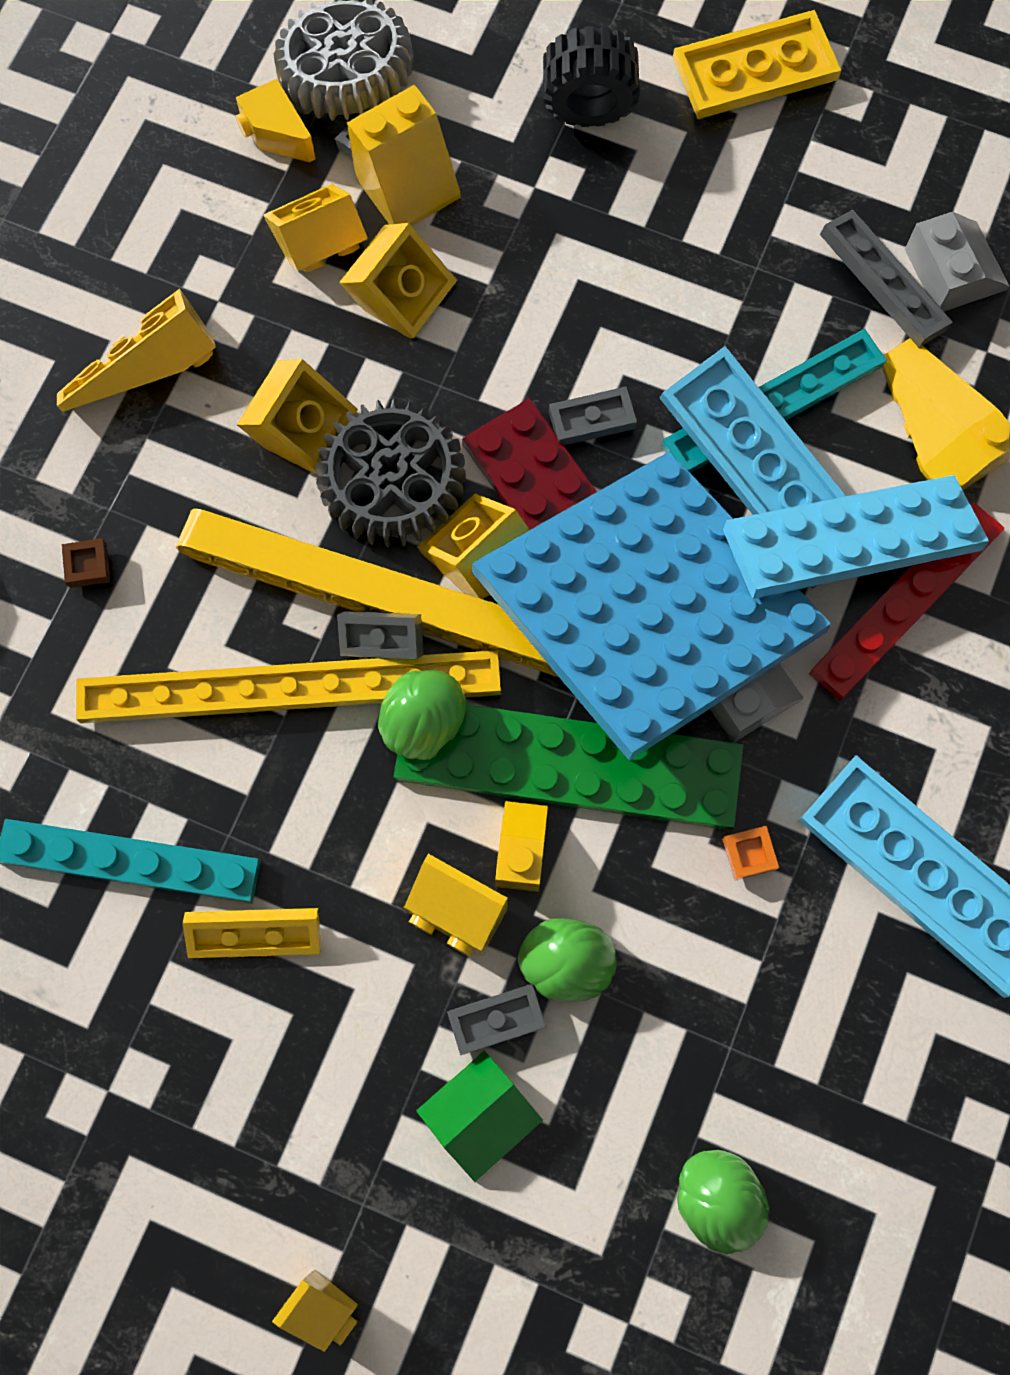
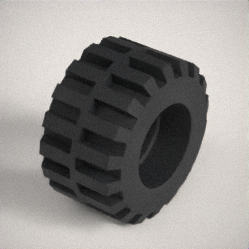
[543,26,640,127]

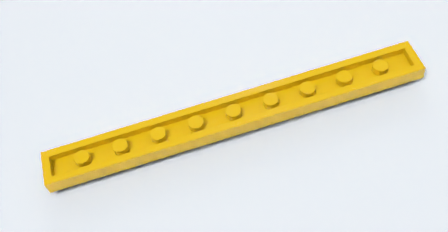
[76,650,501,724]

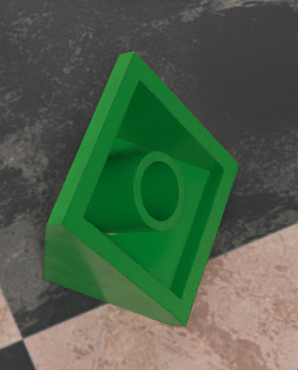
[416,1050,543,1182]

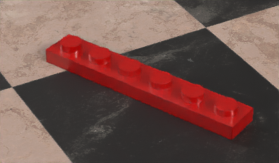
[809,502,1005,701]

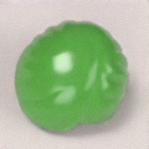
[378,670,467,760]
[518,918,617,1002]
[677,1150,770,1254]

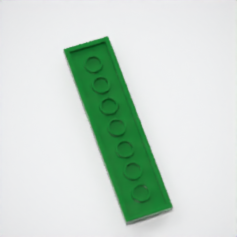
[394,704,743,831]

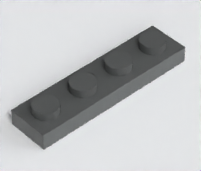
[820,210,953,348]

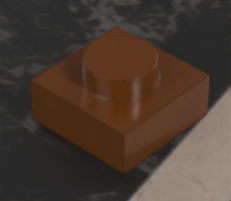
[62,538,110,588]

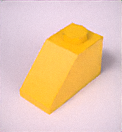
[235,78,316,162]
[495,801,548,892]
[272,1270,358,1352]

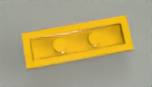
[182,908,321,958]

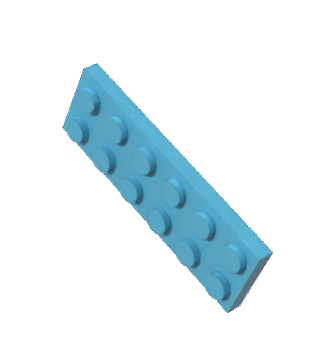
[660,346,846,589]
[723,475,989,599]
[798,756,1010,998]

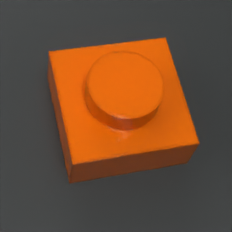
[722,826,779,881]

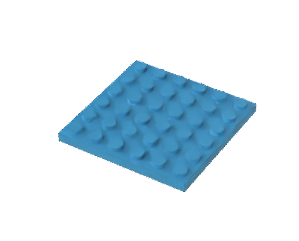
[472,451,831,761]

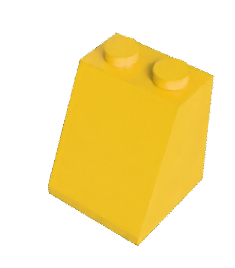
[347,84,461,226]

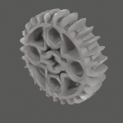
[273,0,414,121]

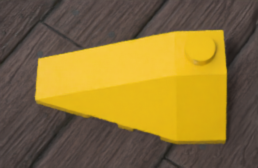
[57,289,216,412]
[882,338,1010,490]

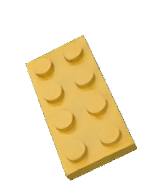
[673,10,841,119]

